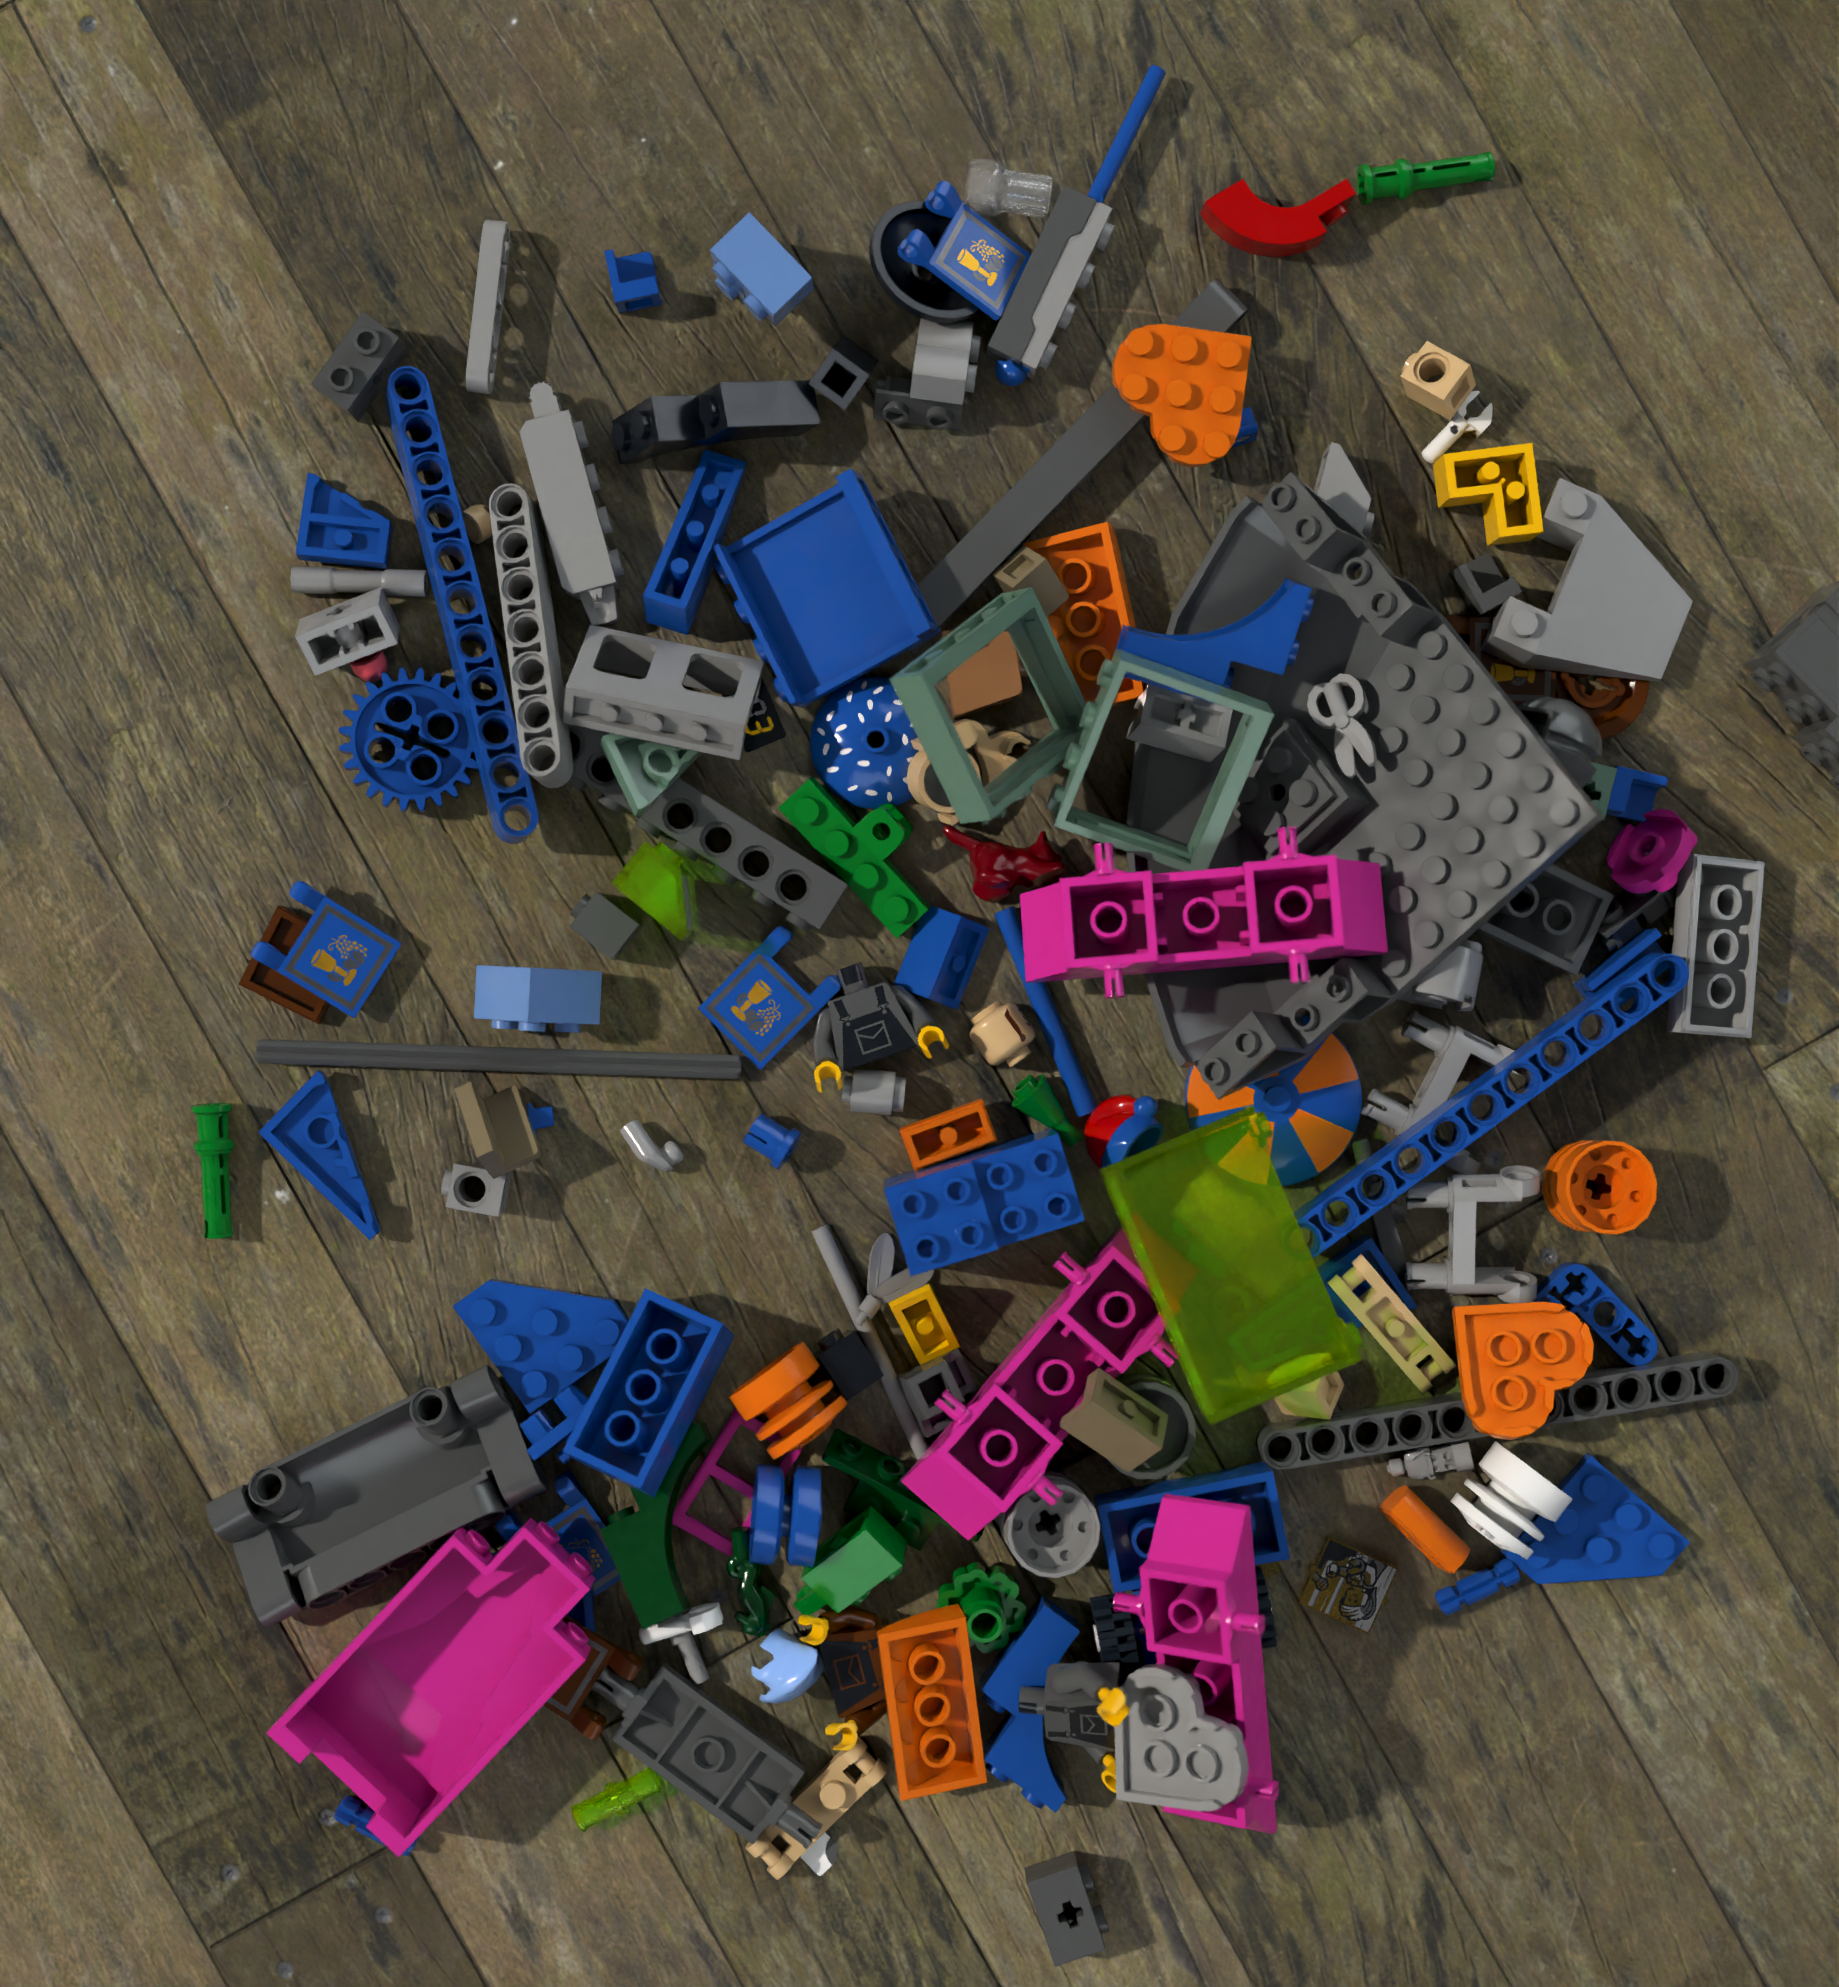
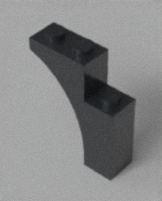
[611,380,820,464]

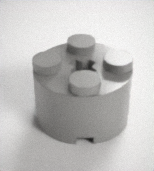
[1399,940,1484,1011]

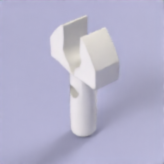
[1422,391,1493,464]
[639,1602,724,1645]

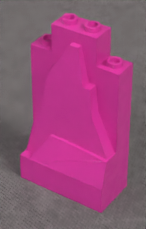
[267,1517,596,1857]

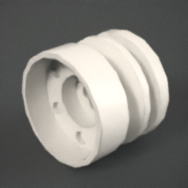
[1451,1441,1573,1560]

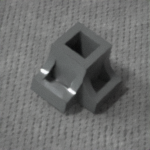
[896,1348,976,1438]

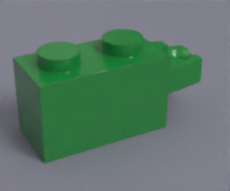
[794,1506,907,1615]

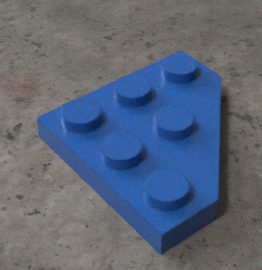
[453,1278,629,1413]
[1501,1453,1690,1584]

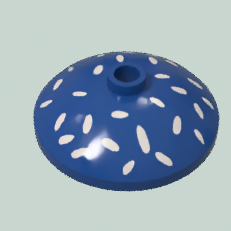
[810,677,919,809]

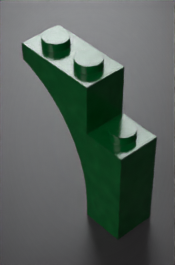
[600,1422,713,1630]

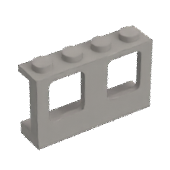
[563,624,764,760]

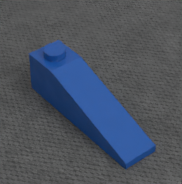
[643,450,747,635]

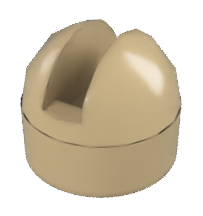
[462,504,492,544]

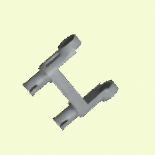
[1361,1010,1526,1175]
[1404,1165,1540,1303]

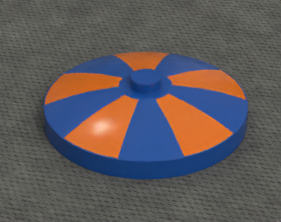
[1184,1016,1362,1186]

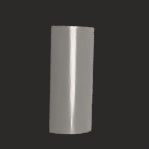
[1666,854,1765,1038]

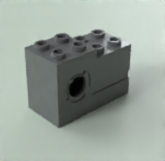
[1745,581,1839,791]

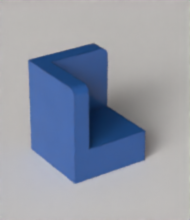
[604,249,662,314]
[1606,766,1668,823]

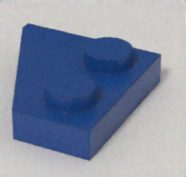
[296,473,393,569]

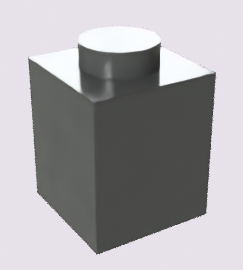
[569,891,643,960]

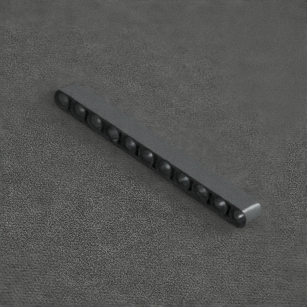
[910,278,1249,655]
[1256,1351,1739,1470]

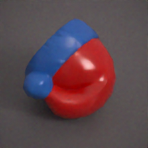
[1084,1094,1164,1183]

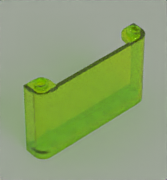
[1100,1105,1363,1425]

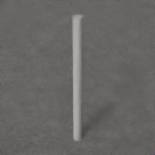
[811,1224,930,1461]

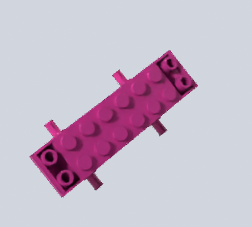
[1020,826,1388,999]
[901,1211,1199,1541]
[1113,1494,1279,1835]

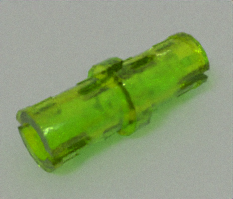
[571,1766,663,1832]

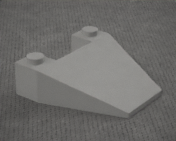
[1480,478,1693,682]

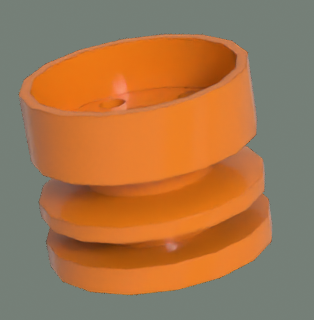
[1542,1140,1657,1235]
[728,1342,848,1459]

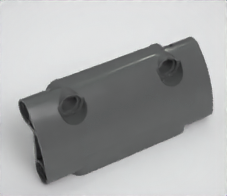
[206,1365,549,1628]

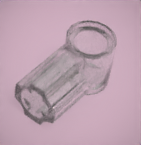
[962,159,1053,218]

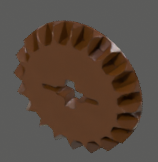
[1556,671,1649,739]

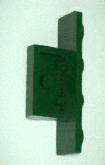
[822,1429,985,1551]

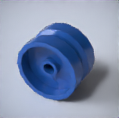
[749,1464,823,1568]

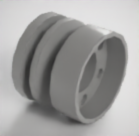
[997,1470,1101,1578]

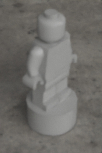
[1386,1439,1475,1480]

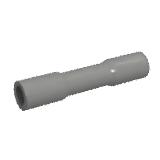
[290,566,429,597]

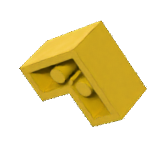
[1433,443,1544,546]

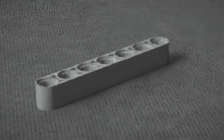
[489,483,574,788]

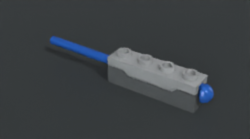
[986,65,1166,386]

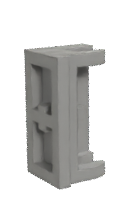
[1126,684,1233,763]

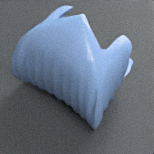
[751,1629,825,1704]

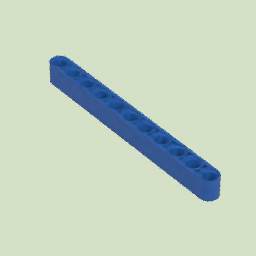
[385,366,539,844]
[1277,952,1689,1261]

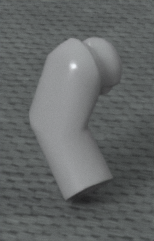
[620,1120,684,1172]

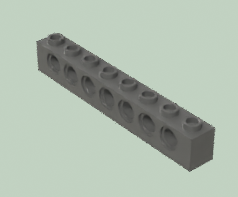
[535,712,848,933]

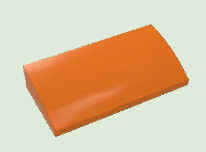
[1023,522,1147,706]
[877,1604,987,1801]

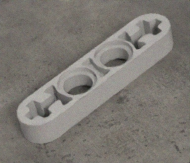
[466,219,510,394]

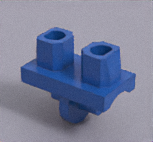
[521,1384,589,1464]

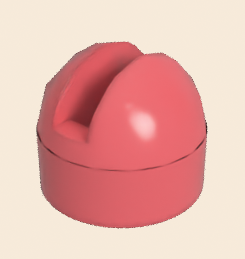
[349,650,388,683]

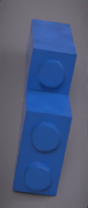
[1113,578,1314,703]
[979,1595,1080,1813]

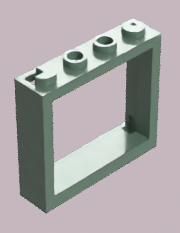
[890,587,1086,825]
[1047,648,1274,871]

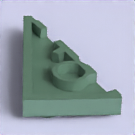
[600,694,735,818]

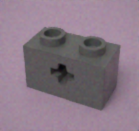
[311,312,409,422]
[1024,1851,1109,1967]

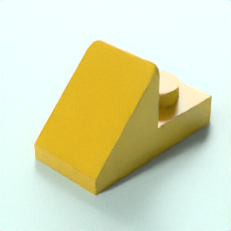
[888,1284,960,1366]

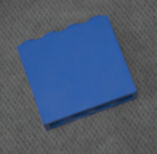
[712,468,941,708]

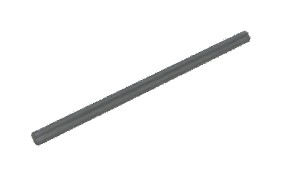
[256,1039,742,1079]

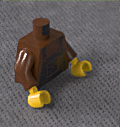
[798,1605,890,1751]

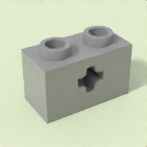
[295,587,400,676]

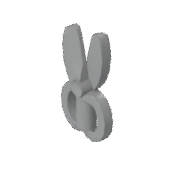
[1307,674,1377,779]

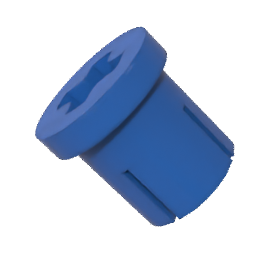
[743,1113,802,1170]

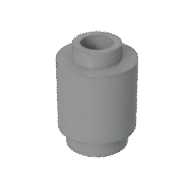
[841,1068,906,1116]

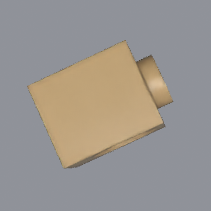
[1400,341,1476,420]

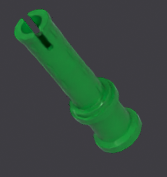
[1356,152,1495,205]
[191,1103,234,1239]

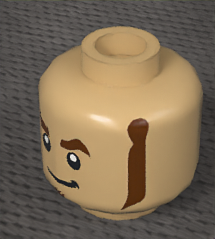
[970,1000,1036,1068]

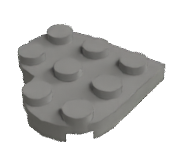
[1114,1663,1249,1811]

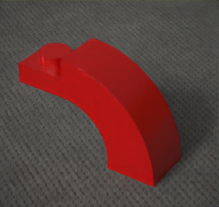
[1200,178,1356,257]

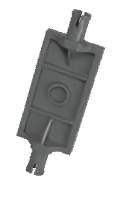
[591,1662,823,1849]

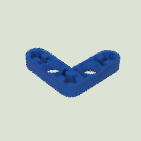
[1532,1262,1658,1366]

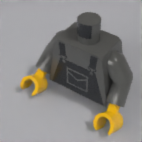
[812,962,949,1093]
[1019,1661,1130,1793]

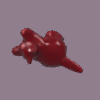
[942,825,1066,903]

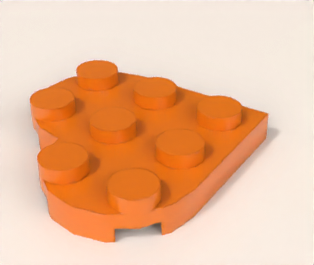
[1112,324,1252,467]
[1452,1302,1594,1440]

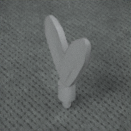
[855,1233,934,1326]

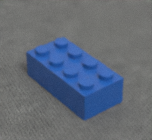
[563,1288,735,1498]
[1093,1461,1290,1593]

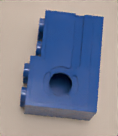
[884,1128,1085,1276]

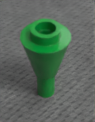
[1012,1075,1082,1147]

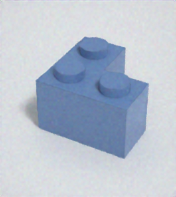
[710,212,814,326]
[474,965,602,1033]

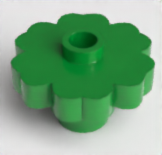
[935,1562,1027,1653]

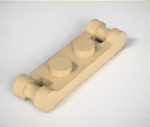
[1327,1254,1456,1394]
[745,1736,889,1880]

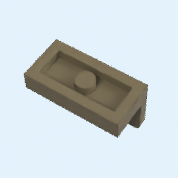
[455,1081,541,1179]
[1060,1368,1168,1472]

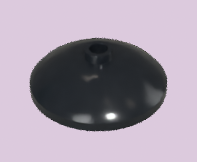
[869,201,980,323]

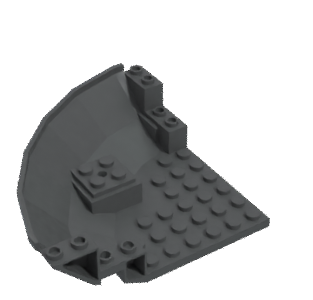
[1126,472,1604,1099]

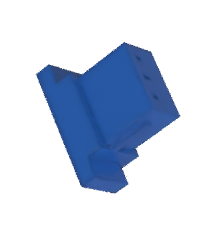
[527,1103,555,1135]

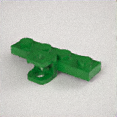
[778,777,931,939]

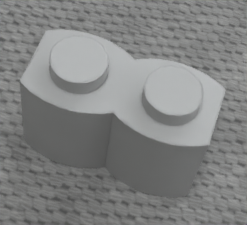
[910,318,981,405]

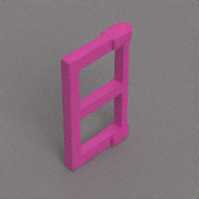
[673,1408,804,1557]

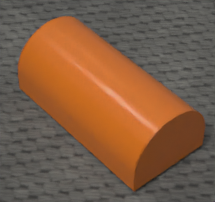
[899,1098,998,1171]
[1378,1485,1470,1574]

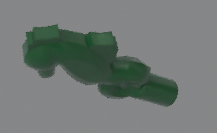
[726,1526,776,1638]

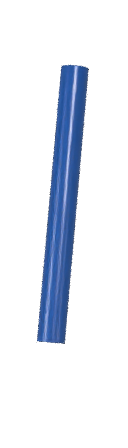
[994,906,1097,1117]

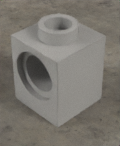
[441,1161,513,1217]

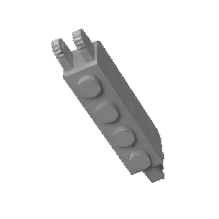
[520,381,625,627]

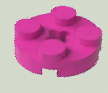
[1607,809,1697,894]

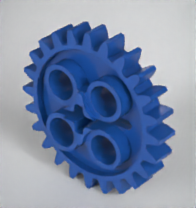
[339,668,485,813]

